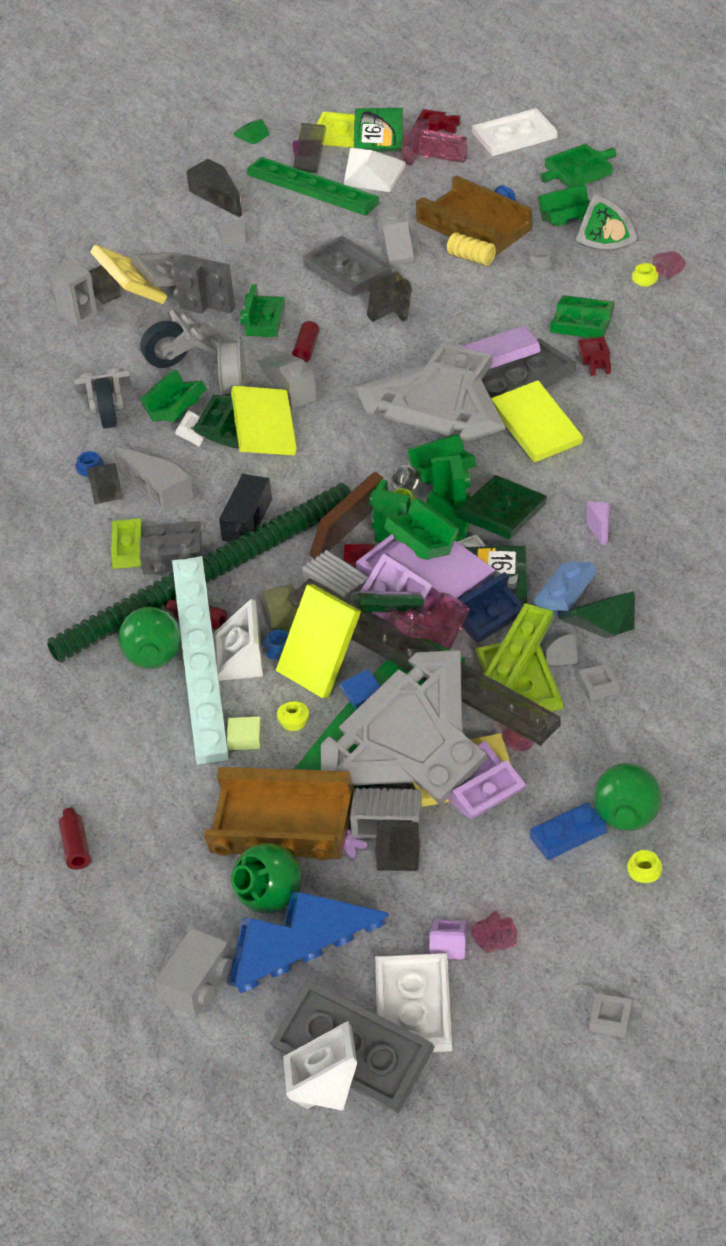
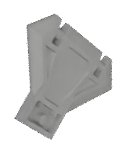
[355,343,505,441]
[321,650,488,805]

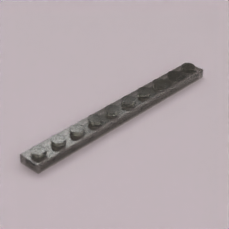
[289,578,561,746]

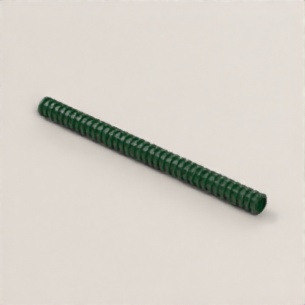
[47,483,351,663]

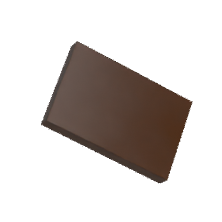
[309,471,384,559]

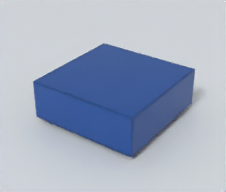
[340,669,381,710]

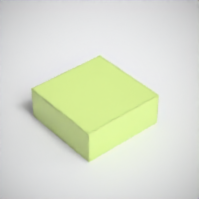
[227,717,261,751]

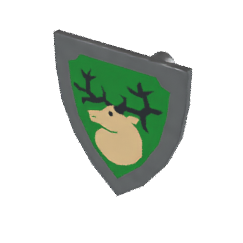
[575,193,638,250]

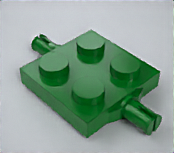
[540,143,617,188]

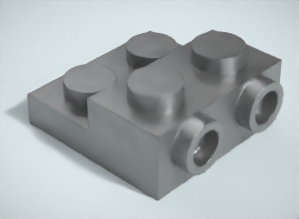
[170,254,235,314]
[140,521,202,575]

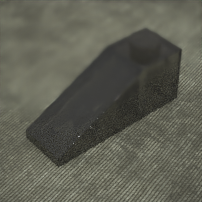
[186,158,242,217]

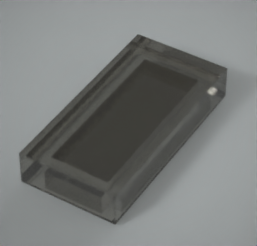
[293,123,326,174]

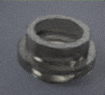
[391,465,419,492]

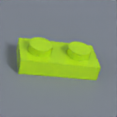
[111,518,142,569]

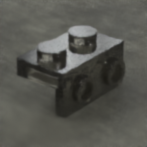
[367,271,412,322]

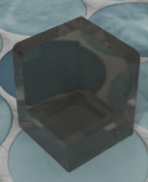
[375,822,420,871]

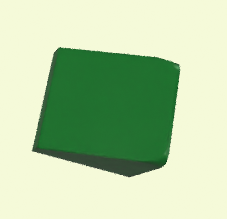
[233,119,269,144]

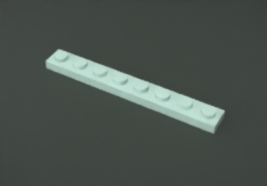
[172,556,229,765]

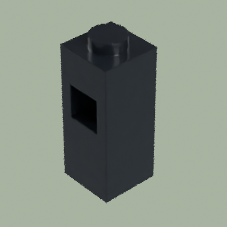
[219,474,272,542]

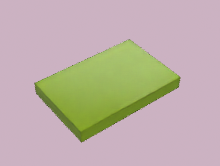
[475,643,563,722]

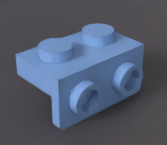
[534,561,597,622]

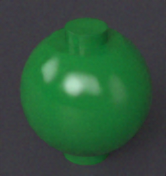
[118,607,181,669]
[593,763,662,831]
[231,843,302,913]

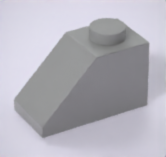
[377,208,414,265]

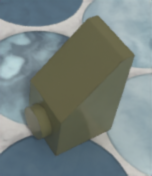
[260,584,300,633]

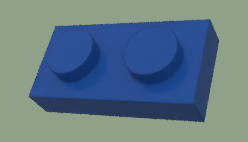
[530,802,606,860]

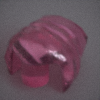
[652,251,686,280]
[471,911,517,954]

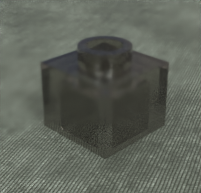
[88,265,121,304]
[87,463,123,504]

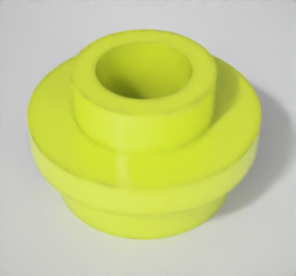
[632,263,658,287]
[277,701,309,731]
[627,850,662,883]

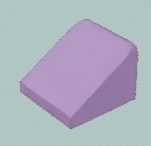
[586,502,610,545]
[429,919,468,960]

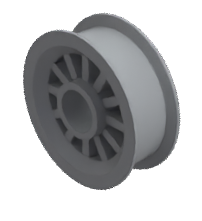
[218,337,246,395]

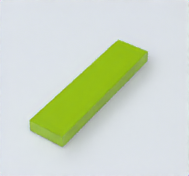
[476,603,554,703]

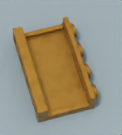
[416,175,532,256]
[203,767,355,861]

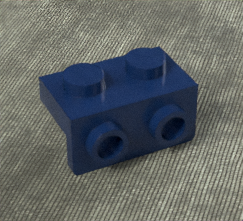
[454,572,524,643]

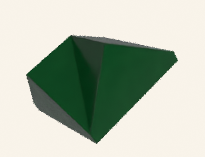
[557,591,635,638]

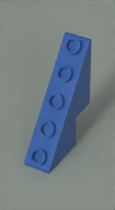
[228,892,389,993]

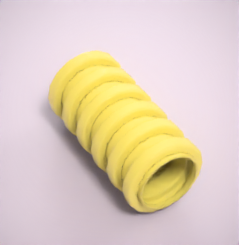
[447,232,496,266]

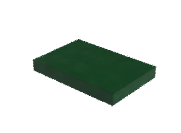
[456,475,547,540]

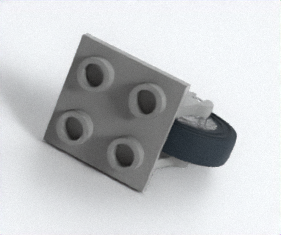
[140,309,218,368]
[74,368,131,429]

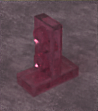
[402,118,467,165]
[387,592,471,650]

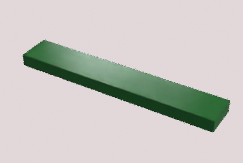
[247,157,380,216]

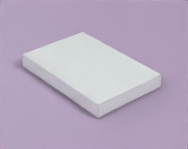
[472,108,557,156]
[375,953,452,1052]

